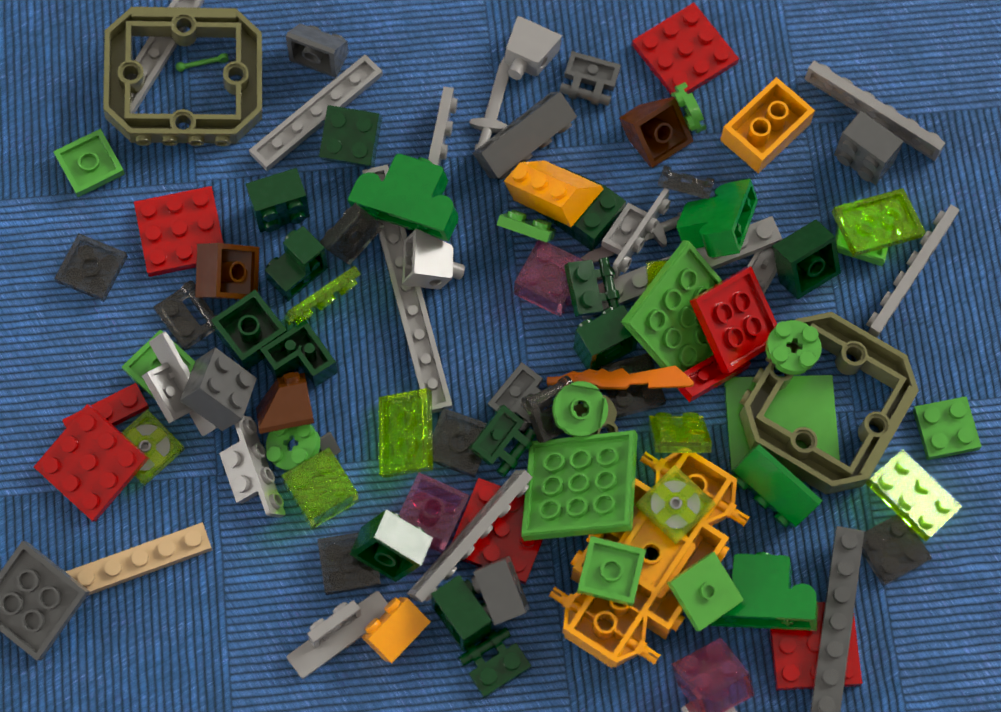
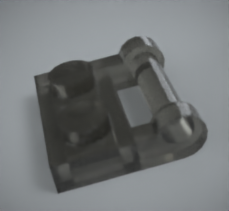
[657,165,715,199]
[153,281,217,351]
[521,376,580,443]

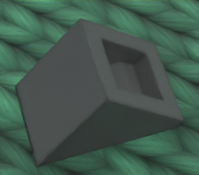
[320,431,341,461]

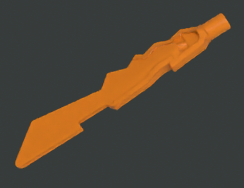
[547,365,694,389]

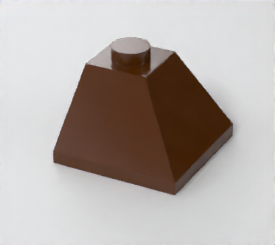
[619,97,694,168]
[256,372,314,434]

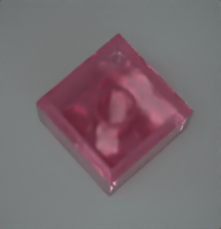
[514,240,584,317]
[399,472,469,553]
[672,638,755,712]

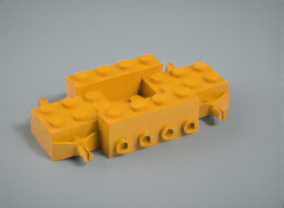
[549,446,750,668]

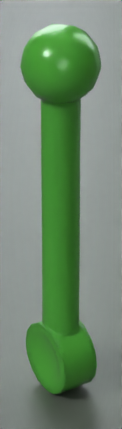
[176,53,229,72]

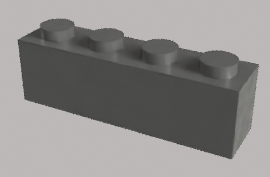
[472,91,577,180]

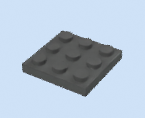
[0,541,90,661]

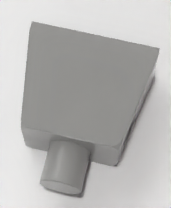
[505,16,562,80]
[402,229,465,290]

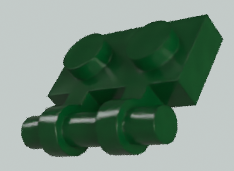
[564,257,620,317]
[469,404,537,477]
[458,627,532,699]

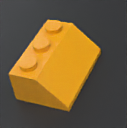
[504,160,603,227]

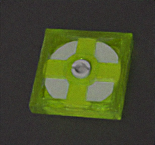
[121,409,185,486]
[635,465,716,544]

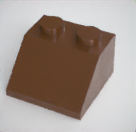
[195,243,260,300]

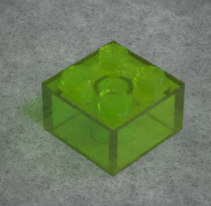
[281,447,359,529]

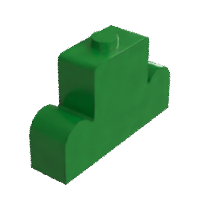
[347,154,459,242]
[676,178,758,258]
[708,552,818,631]

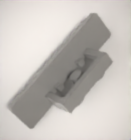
[601,188,671,279]
[142,332,217,436]
[219,416,286,517]
[287,591,388,679]

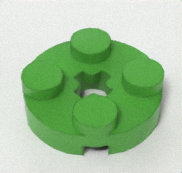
[671,82,707,134]
[765,320,822,375]
[552,381,608,437]
[266,424,320,472]

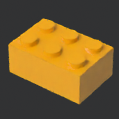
[720,77,815,174]

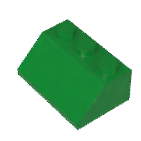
[730,444,823,528]

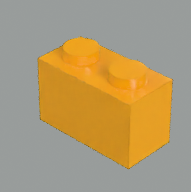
[362,597,430,663]

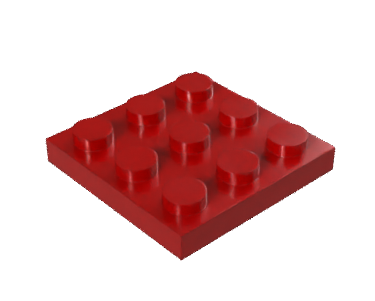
[632,3,739,95]
[134,186,224,277]
[689,266,777,374]
[34,404,149,521]
[452,478,544,585]
[770,602,862,691]

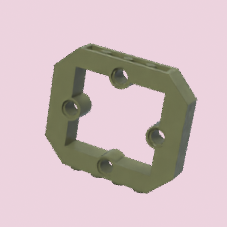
[103,7,262,146]
[739,312,919,495]

